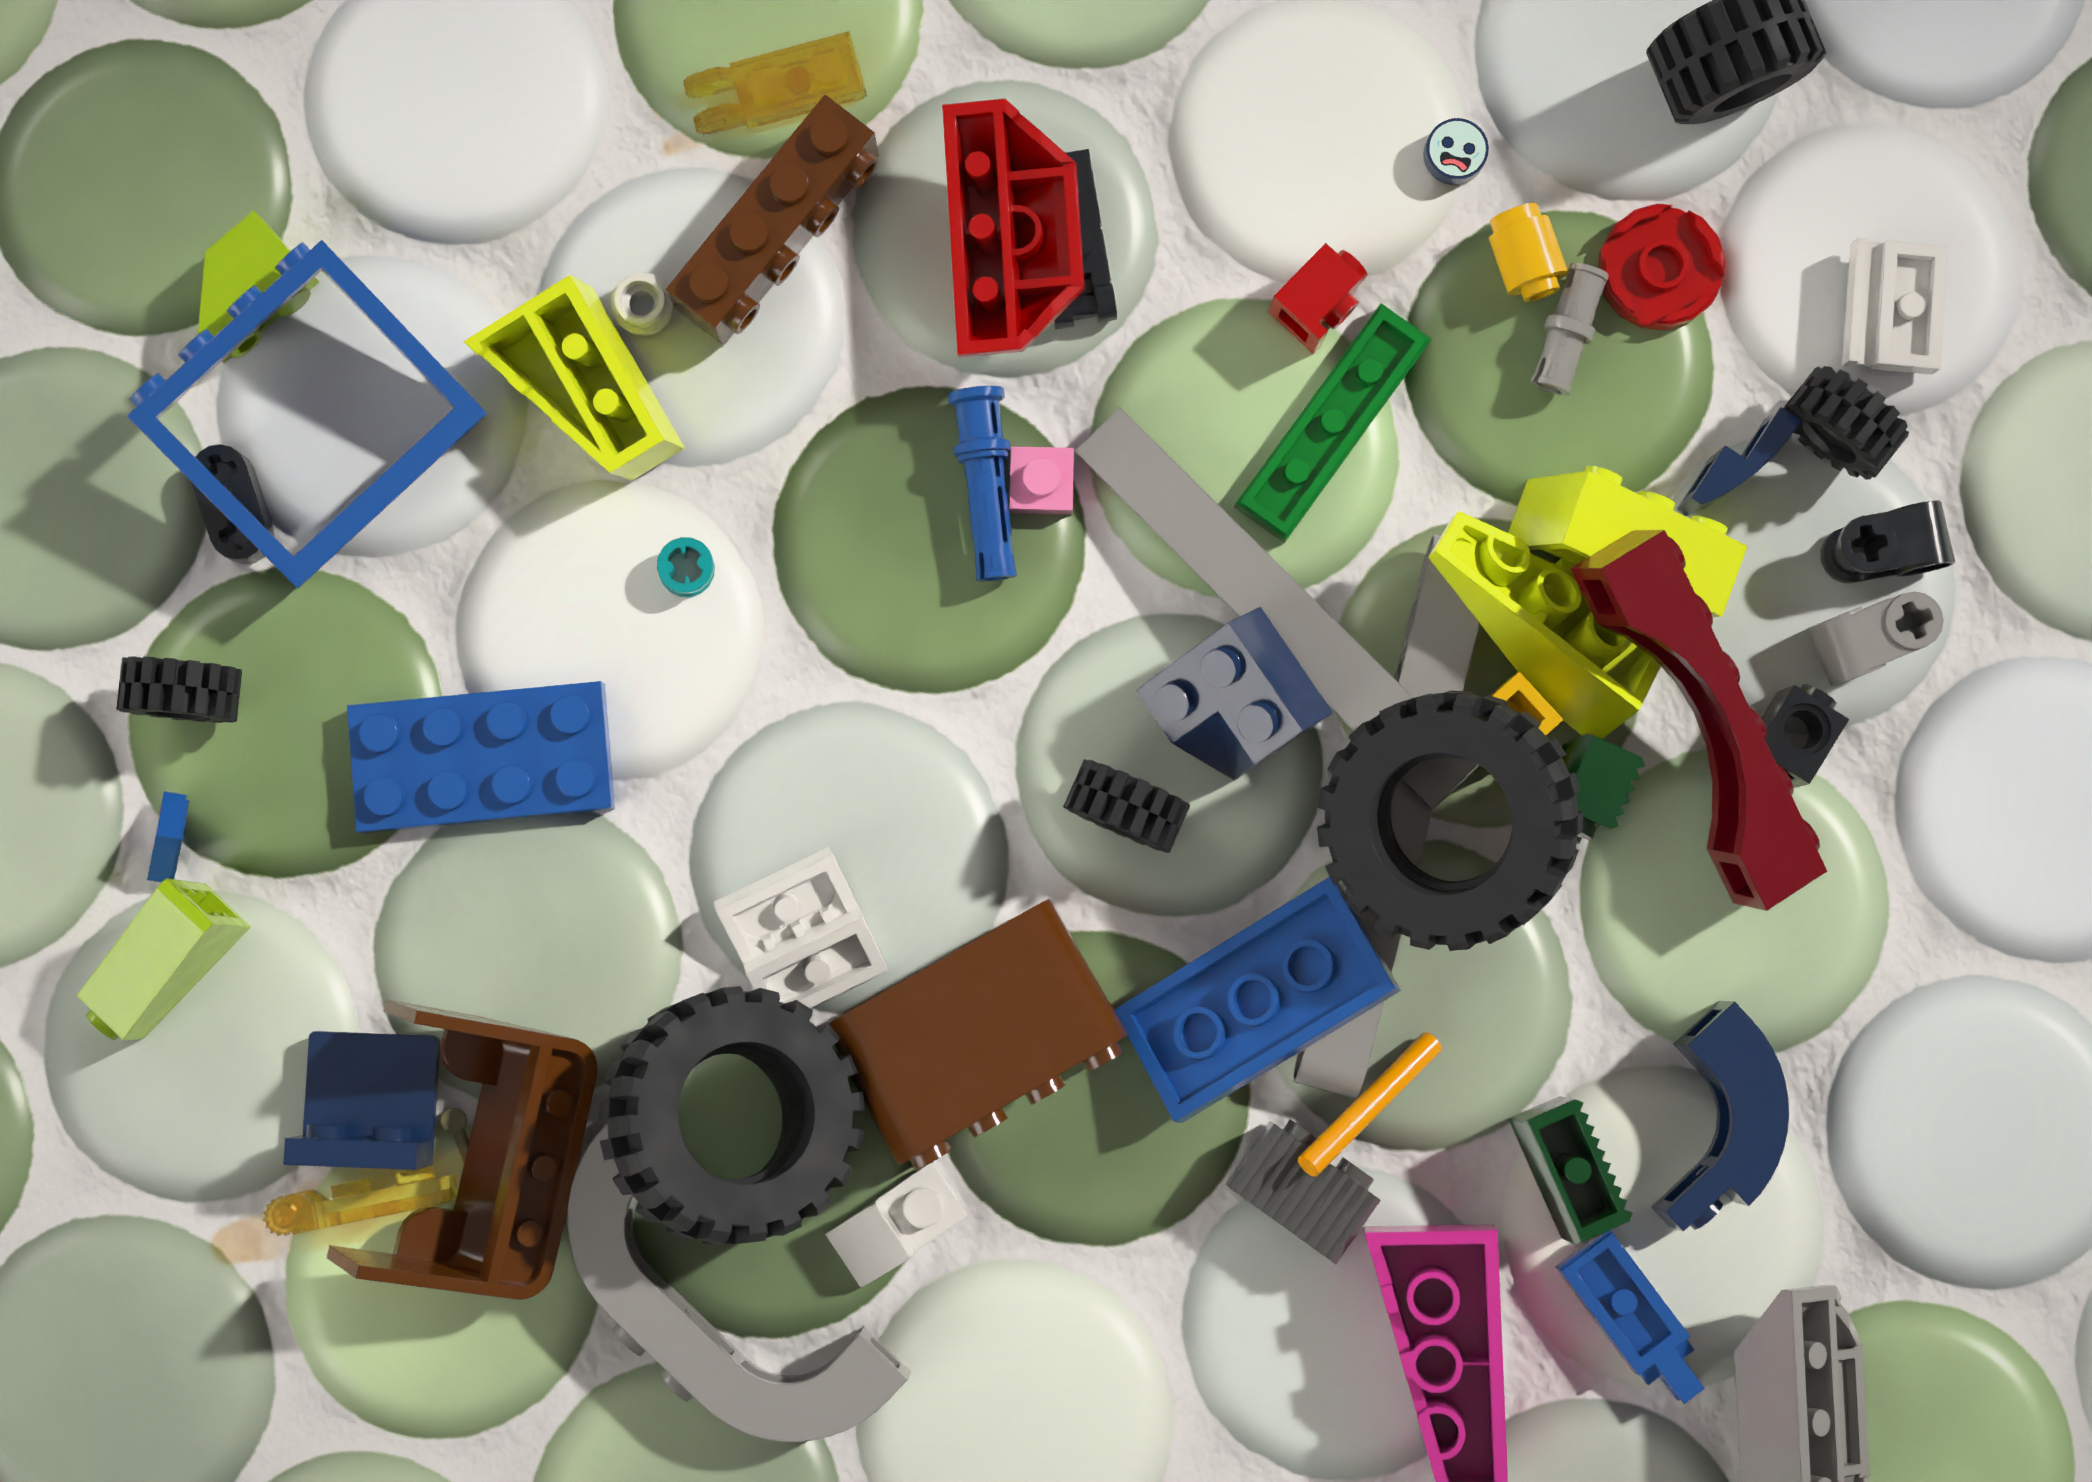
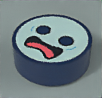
[1423,118,1489,185]

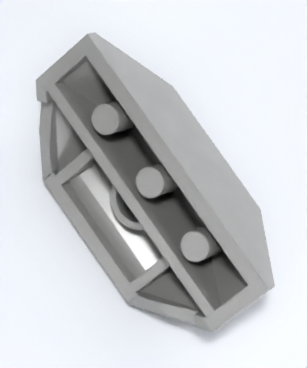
[1734,1285,1870,1482]

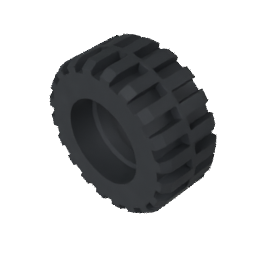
[1317,690,1583,951]
[598,986,865,1245]

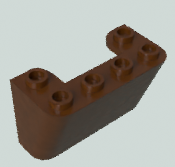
[828,899,1128,1171]

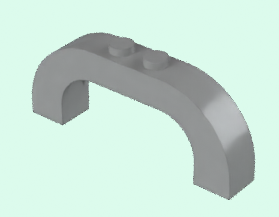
[568,1124,910,1442]

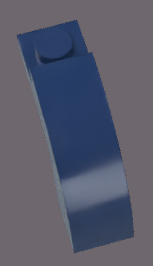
[1651,1001,1789,1232]

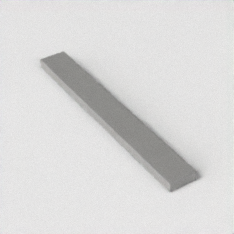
[1075,407,1479,811]

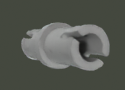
[1530,263,1609,396]

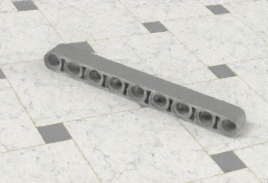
[1293,534,1480,1099]

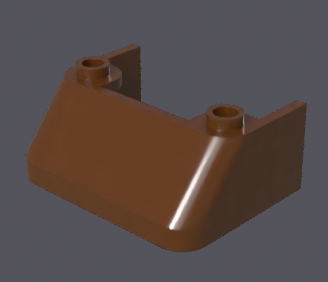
[327,999,598,1300]

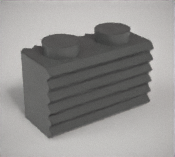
[1226,1119,1381,1264]

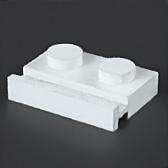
[1842,238,1949,375]

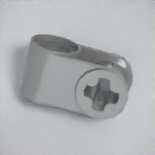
[1807,591,1944,687]

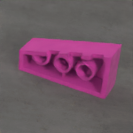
[1364,1224,1508,1482]

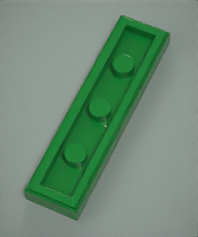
[1234,303,1432,543]

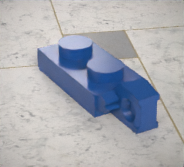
[1555,1230,1705,1404]

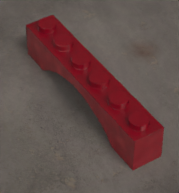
[1570,530,1828,911]

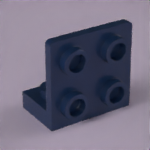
[283,1031,440,1170]

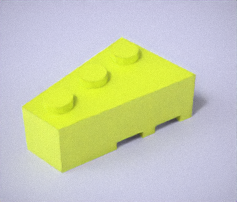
[463,275,685,481]
[1508,466,1748,617]

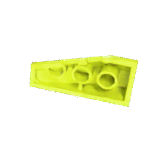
[1428,511,1661,739]

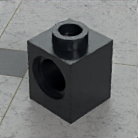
[1761,684,1849,788]

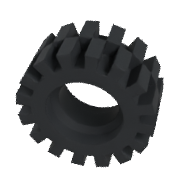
[1784,366,1909,480]
[116,656,242,723]
[1063,759,1190,853]

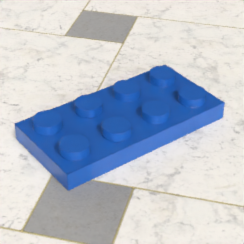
[347,681,615,833]
[1114,876,1401,1123]

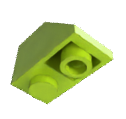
[198,210,319,363]

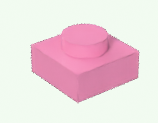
[1009,446,1074,515]

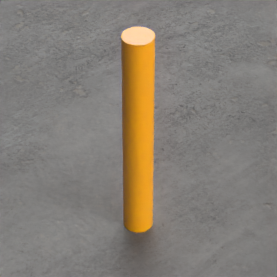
[1298,1032,1442,1177]

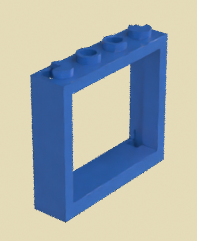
[127,240,487,589]

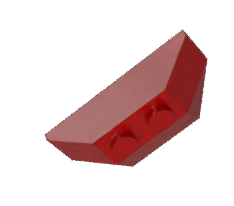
[942,98,1085,358]

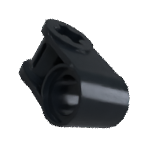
[1820,500,1956,583]

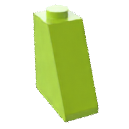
[76,878,251,1040]

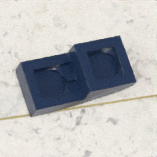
[1677,407,1802,516]

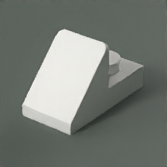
[825,1162,968,1288]

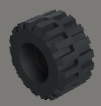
[1646,0,1827,124]

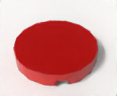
[1598,203,1726,331]

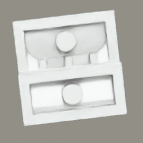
[714,847,888,1008]

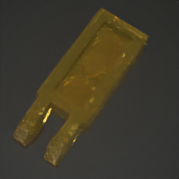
[683,31,867,135]
[263,1165,458,1236]

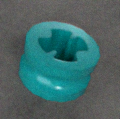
[657,537,715,597]

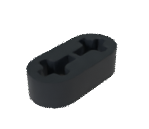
[191,444,275,564]

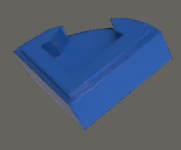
[147,791,189,883]

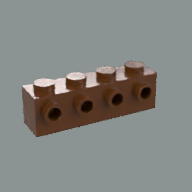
[665,94,879,346]

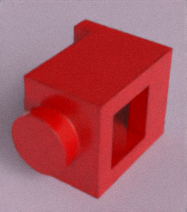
[1268,243,1368,354]

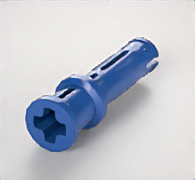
[948,386,1017,582]

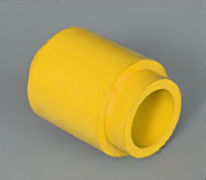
[1489,203,1568,302]

